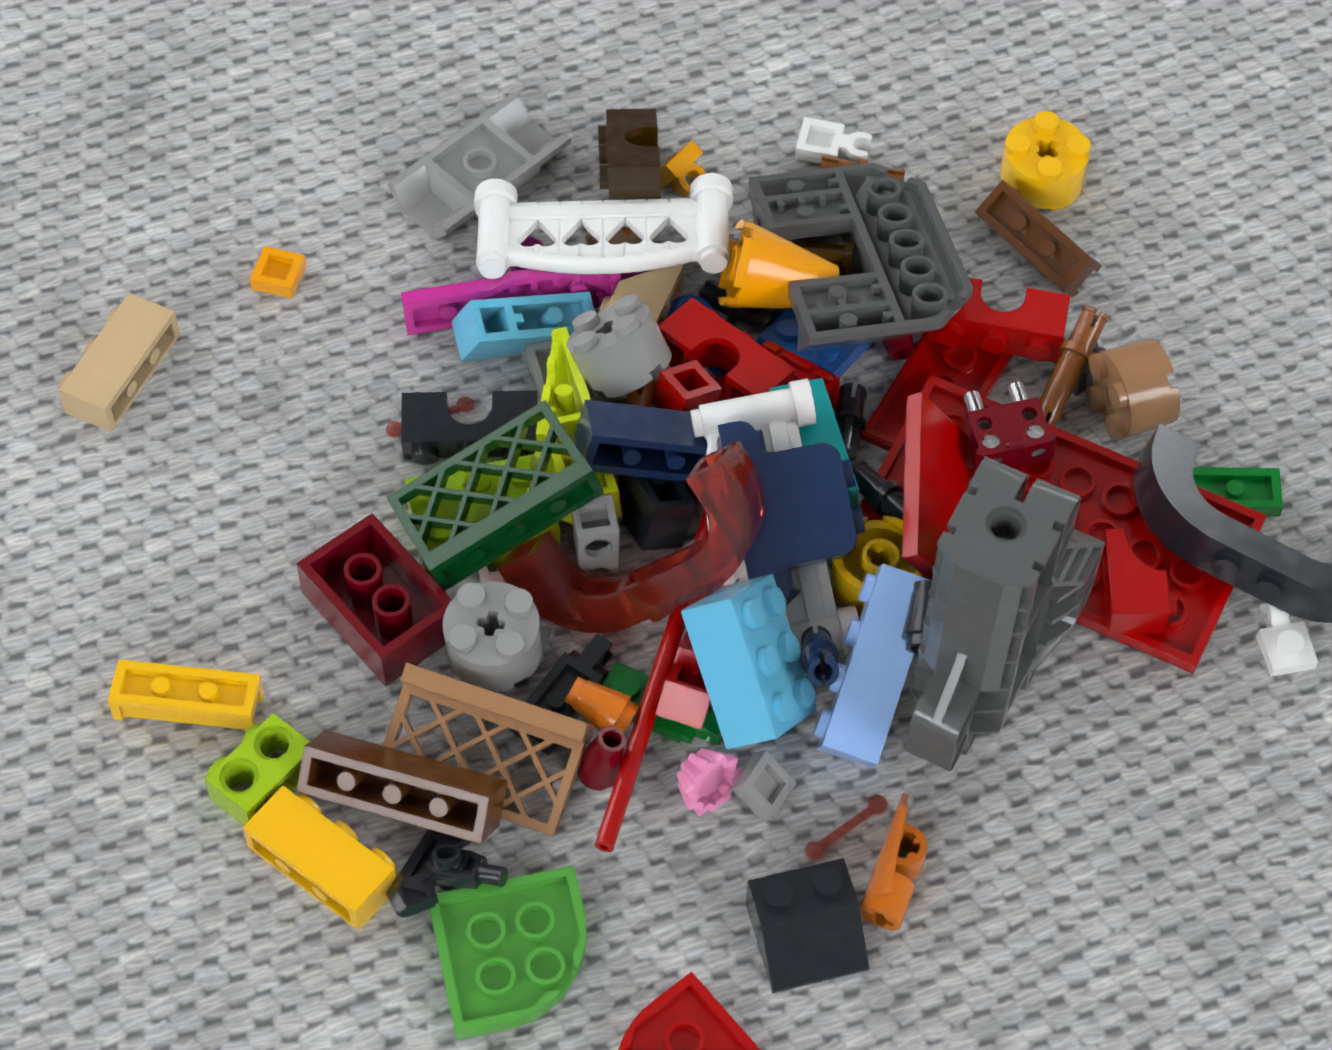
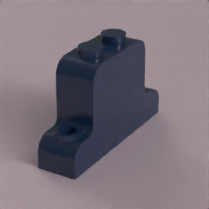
[718,421,866,602]

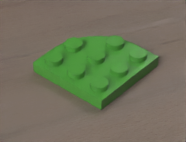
[429,865,587,1041]

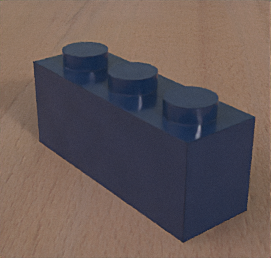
[574,400,708,484]

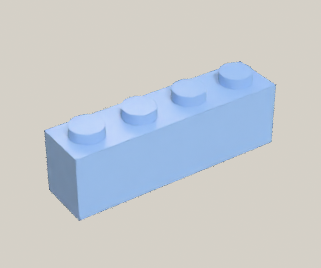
[813,563,929,768]

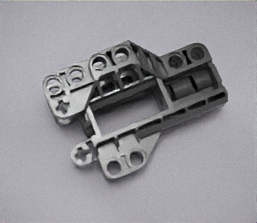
[905,457,1105,771]

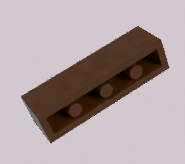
[296,730,508,844]

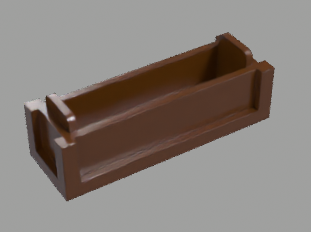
[975,179,1102,298]

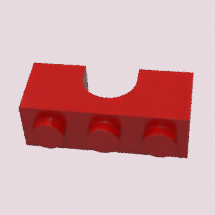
[927,277,1071,363]
[658,298,795,401]

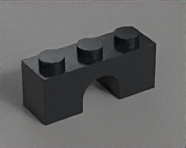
[401,390,538,465]

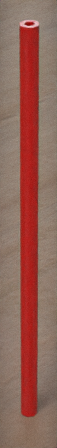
[594,508,711,852]

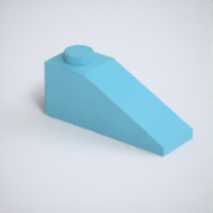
[451,291,594,362]

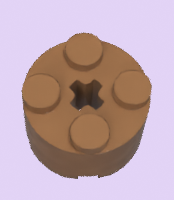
[1086,339,1180,441]

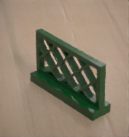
[386,400,604,591]

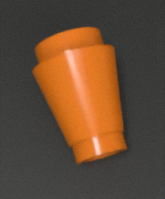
[564,676,639,733]

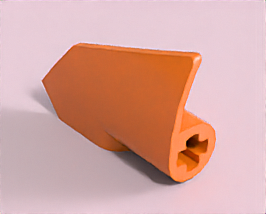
[859,793,928,931]

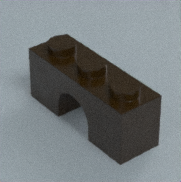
[598,108,661,200]

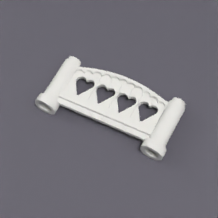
[474,173,733,279]
[690,378,859,655]

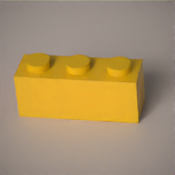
[243,786,396,931]

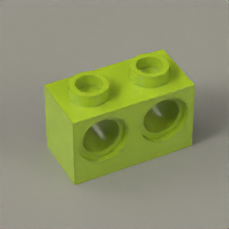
[204,713,310,826]

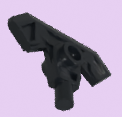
[386,829,508,917]

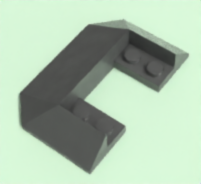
[749,162,973,352]

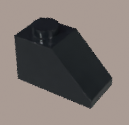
[619,475,697,551]

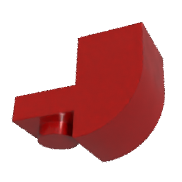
[654,360,725,412]

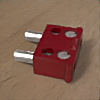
[964,381,1056,472]

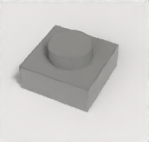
[731,750,797,821]

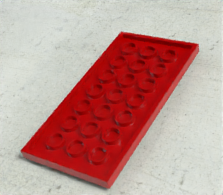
[860,374,1267,674]

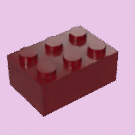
[296,513,452,687]

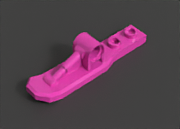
[401,236,650,336]

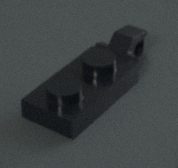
[509,634,613,755]

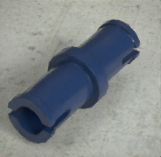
[800,625,839,687]

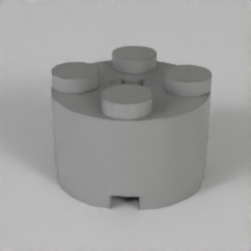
[567,294,672,398]
[443,581,542,693]

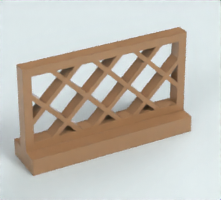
[383,663,596,836]

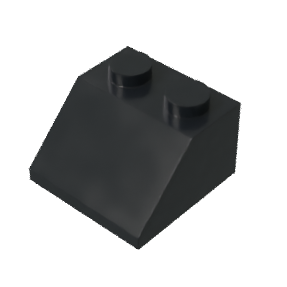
[745,858,869,994]

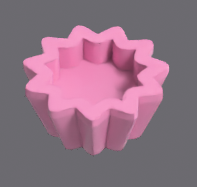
[676,748,743,816]

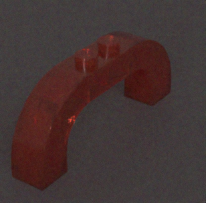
[497,440,764,634]

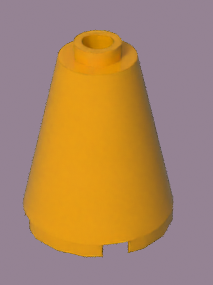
[718,219,840,308]

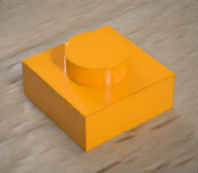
[250,246,307,299]

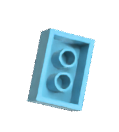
[681,574,817,750]

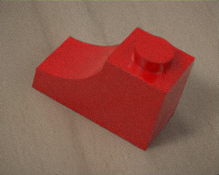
[1101,529,1177,634]

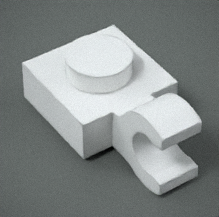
[1256,603,1319,676]

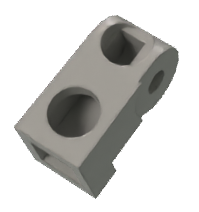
[571,495,620,580]

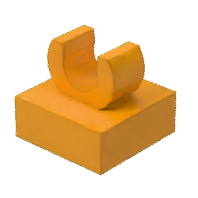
[661,140,706,197]

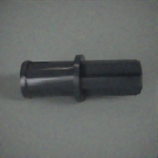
[699,279,780,334]
[834,382,867,462]

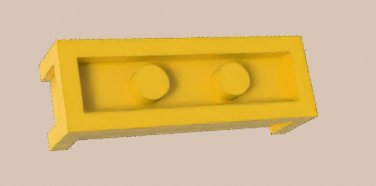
[108,659,264,733]

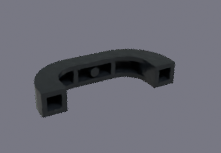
[1133,424,1332,623]

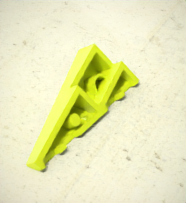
[527,327,622,525]

